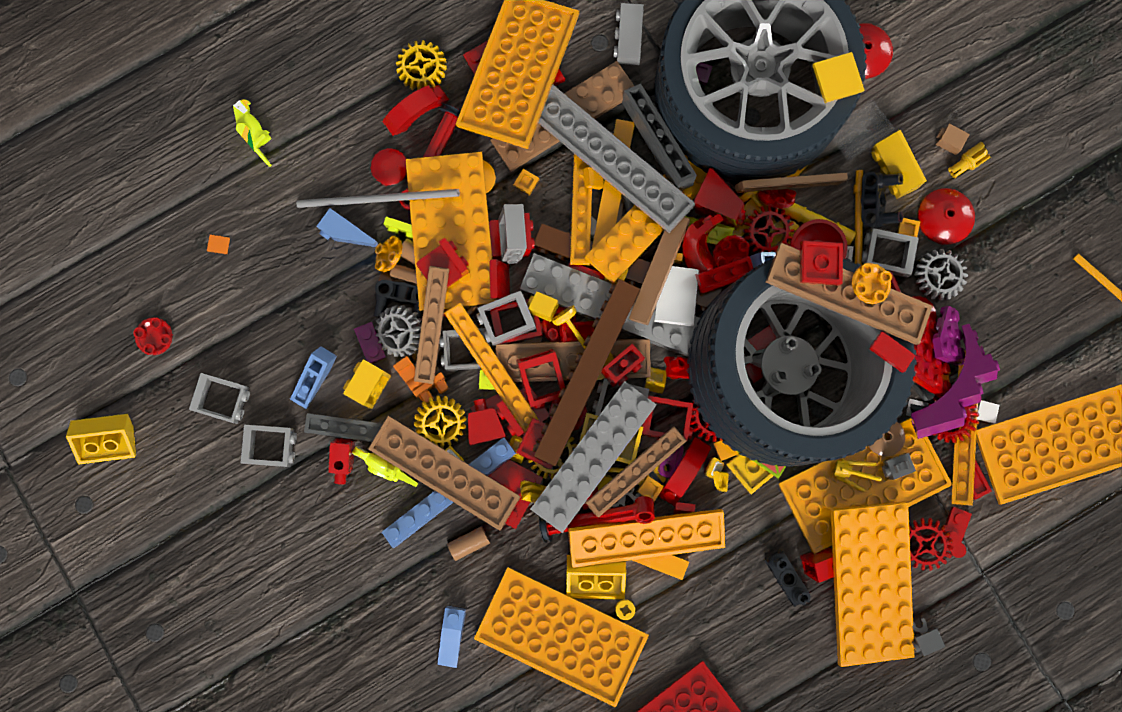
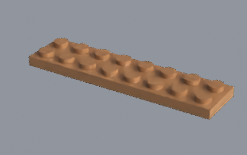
[490,61,634,172]
[765,243,932,345]
[496,338,651,382]
[368,416,521,531]

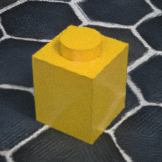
[527,291,559,322]

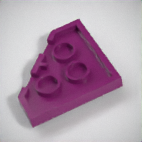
[933,306,965,366]

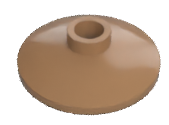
[869,422,905,456]

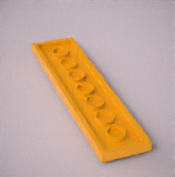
[585,155,707,283]
[568,509,725,568]

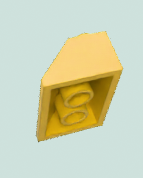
[871,130,927,199]
[66,414,136,464]
[566,555,626,599]

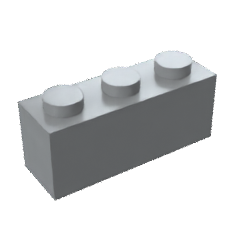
[614,3,644,65]

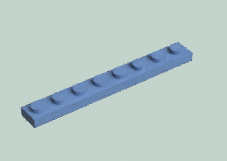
[382,438,517,548]

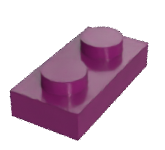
[354,322,387,364]

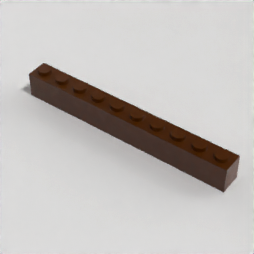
[534,224,722,313]
[532,279,640,467]

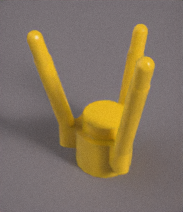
[833,459,882,492]

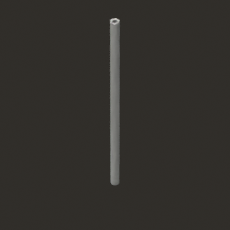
[296,189,460,208]

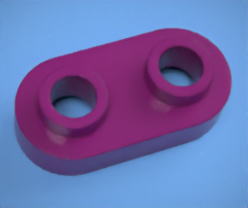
[658,445,684,478]

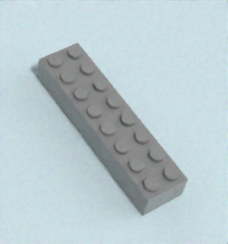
[530,381,657,533]

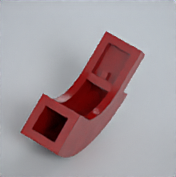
[383,85,449,136]
[683,213,724,273]
[658,437,711,506]

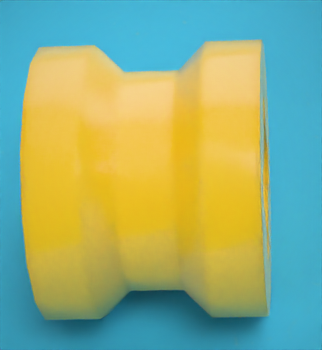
[615,599,635,620]

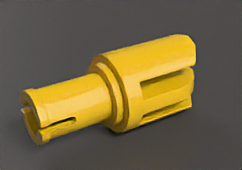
[948,142,991,178]
[520,480,546,503]

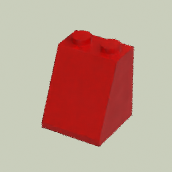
[694,168,746,230]

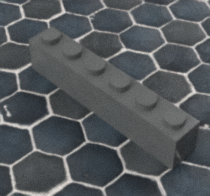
[622,84,697,191]

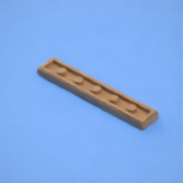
[735,173,848,193]
[629,217,690,325]
[414,266,450,384]
[585,426,686,517]

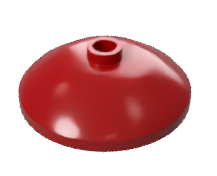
[859,23,893,79]
[917,188,975,245]
[790,219,848,259]

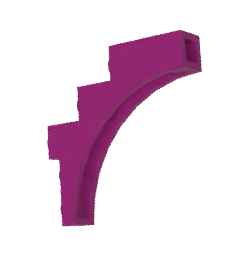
[911,324,1000,439]

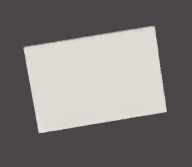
[654,266,699,326]

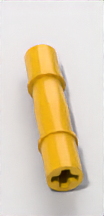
[783,203,856,245]

